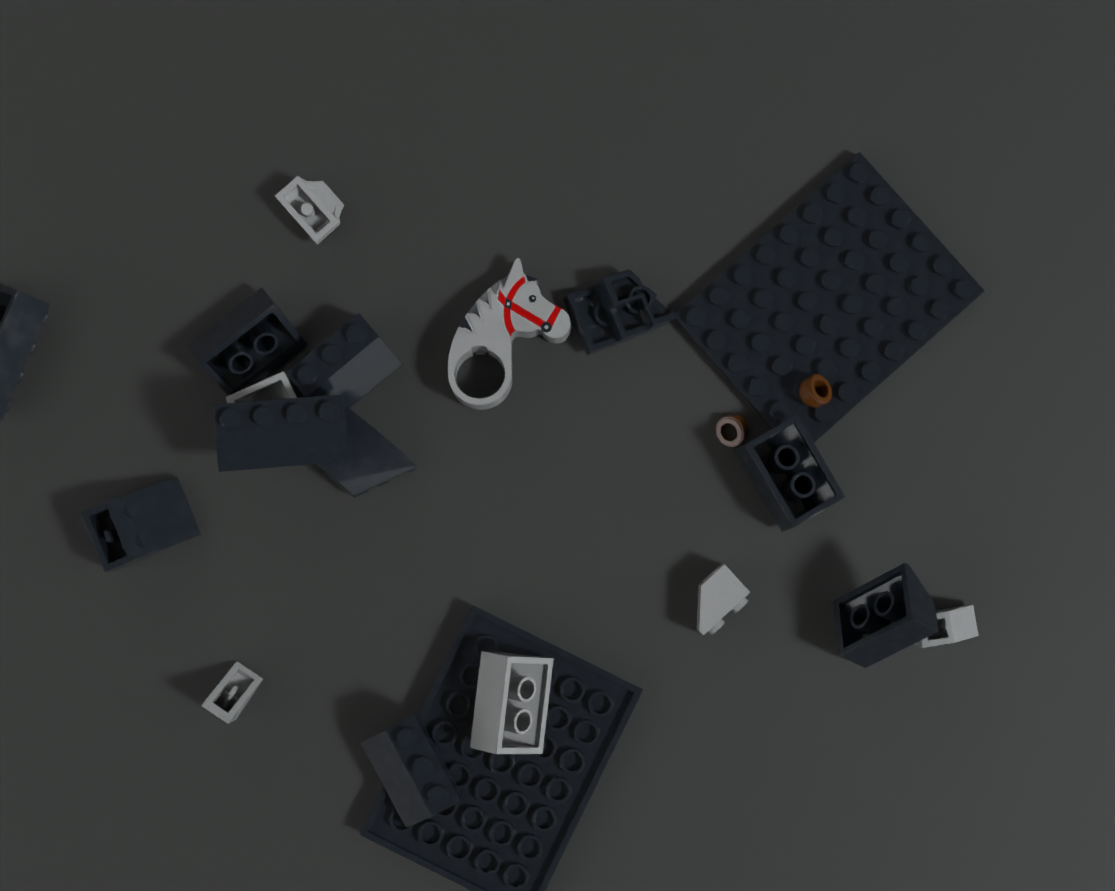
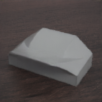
[275,176,345,245]

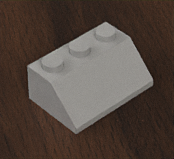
[470,651,554,754]

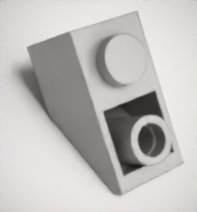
[697,564,750,635]
[915,604,979,648]

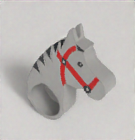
[448,258,571,410]

